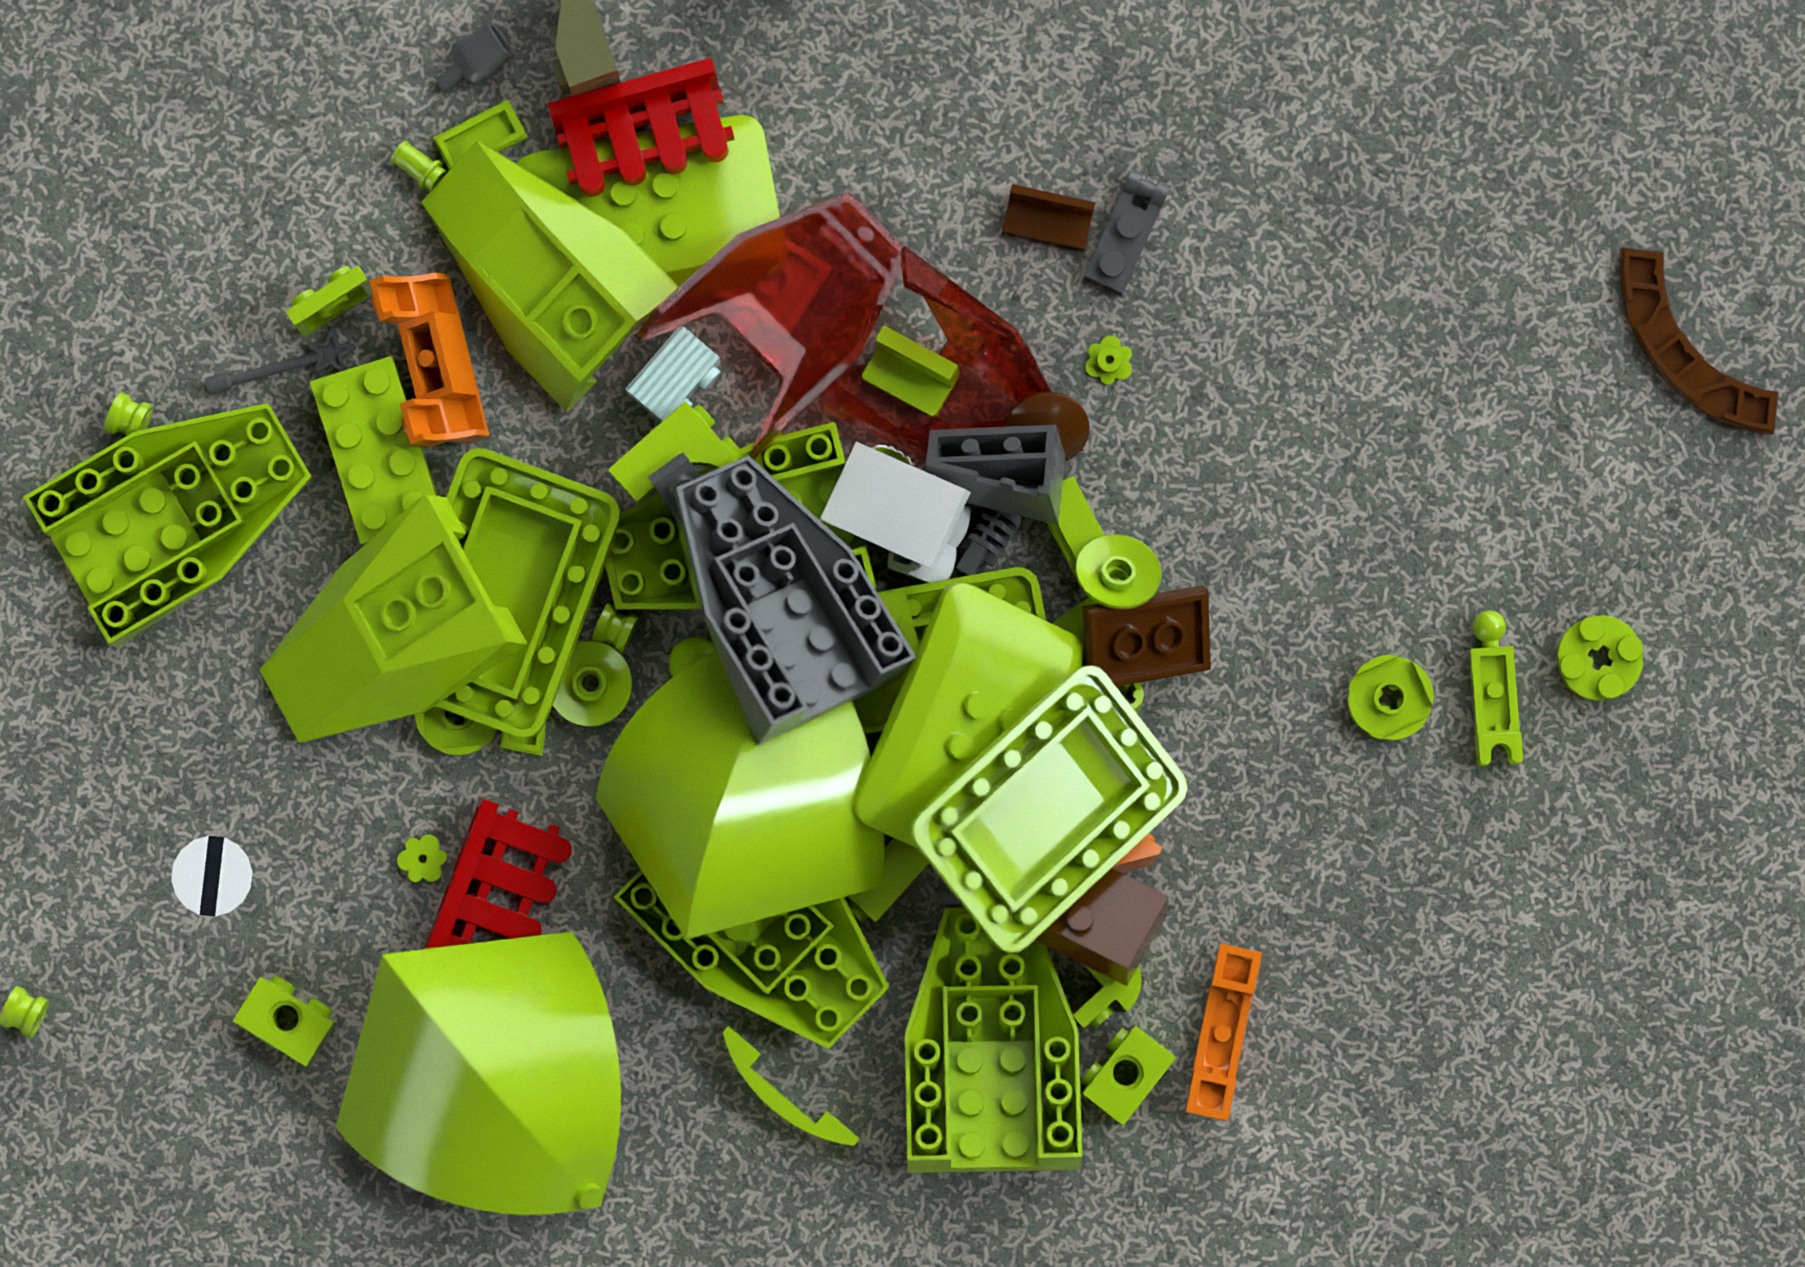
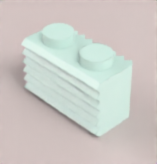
[625,325,721,422]

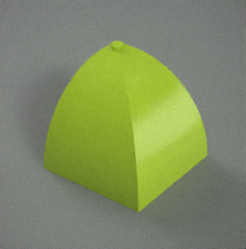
[596,650,884,939]
[336,931,621,1215]

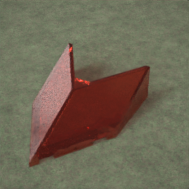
[818,245,1084,460]

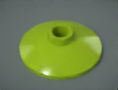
[1076,534,1162,609]
[553,641,633,727]

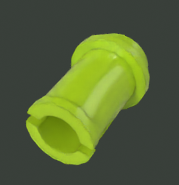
[390,140,447,191]

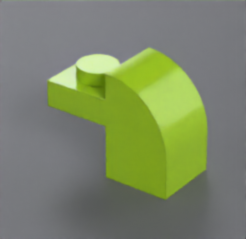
[1072,964,1141,1029]

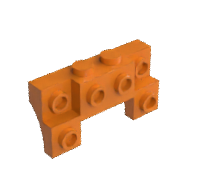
[370,272,490,447]

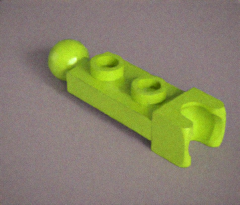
[1469,610,1523,767]

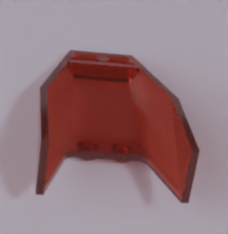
[635,192,908,458]

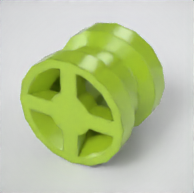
[104,392,154,436]
[591,602,640,655]
[0,986,49,1039]

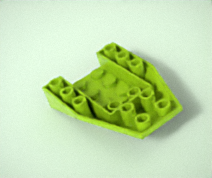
[23,403,312,648]
[259,493,527,743]
[614,870,890,1049]
[905,908,1082,1173]

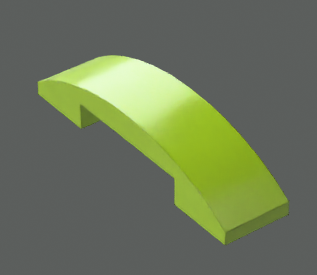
[723,1026,860,1146]

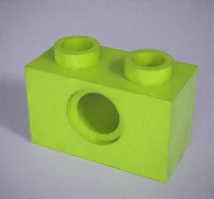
[233,975,338,1067]
[1080,1025,1177,1126]

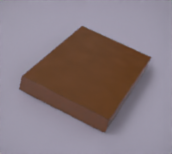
[1082,585,1211,687]

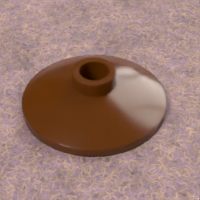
[1004,392,1090,462]

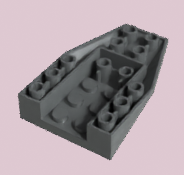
[674,455,917,746]

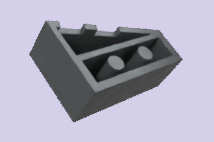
[926,425,1065,525]

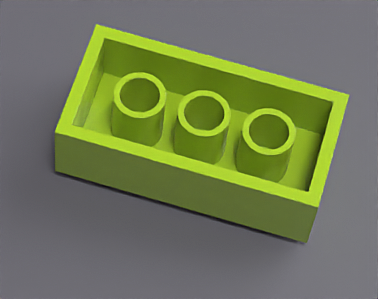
[310,356,438,546]

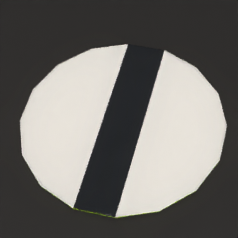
[171,836,253,917]

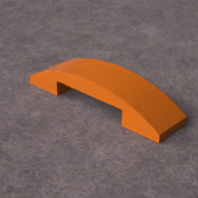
[1185,943,1263,1122]

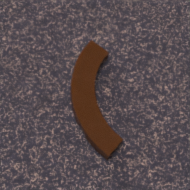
[1619,247,1778,435]

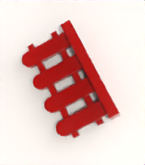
[547,57,735,197]
[423,798,572,949]

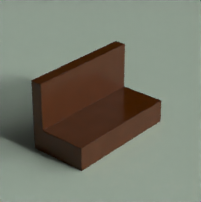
[1002,184,1096,251]

